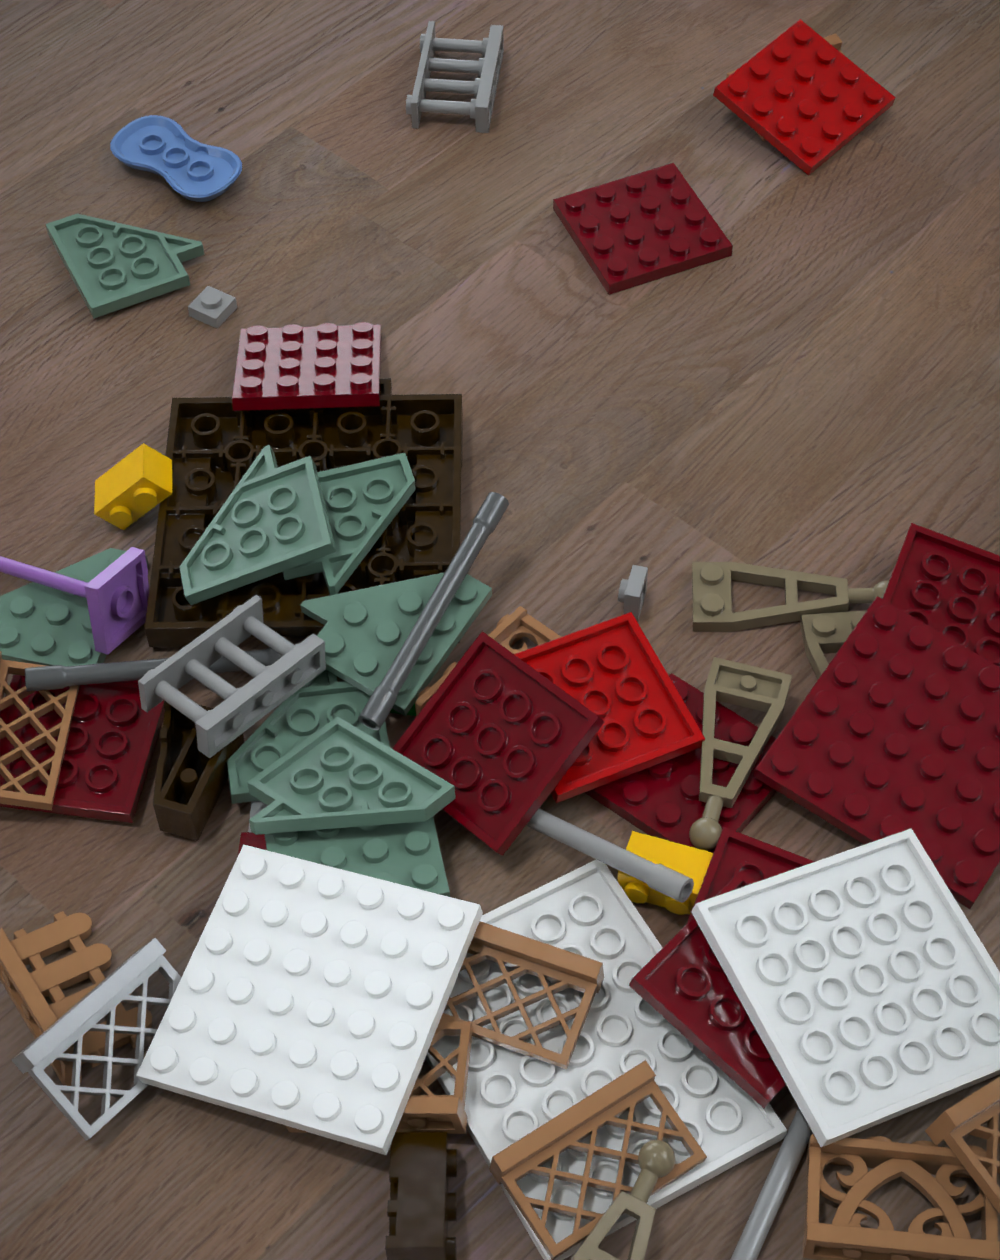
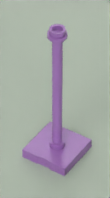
[0,547,149,655]

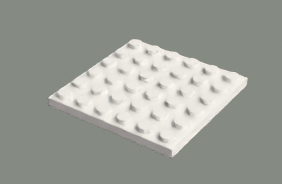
[691,828,1000,1148]
[136,844,483,1155]

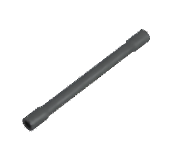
[358,492,509,730]
[25,647,282,692]

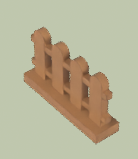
[0,911,152,1086]

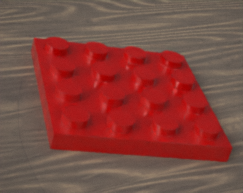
[713,19,896,176]
[514,612,705,803]

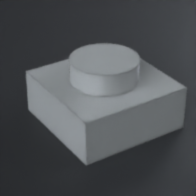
[188,286,237,329]
[618,565,648,621]

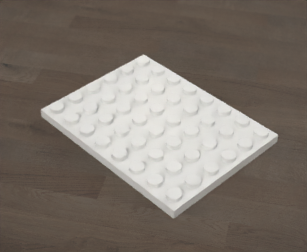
[425,859,787,1260]

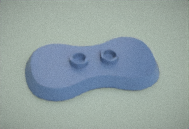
[110,115,242,202]

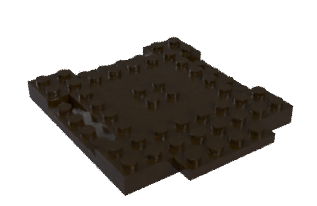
[145,378,463,647]

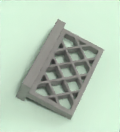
[12,938,182,1140]

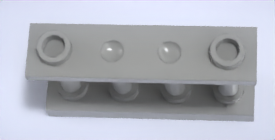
[406,21,504,133]
[138,595,326,758]

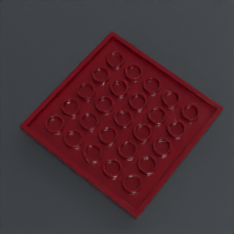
[753,596,1000,909]

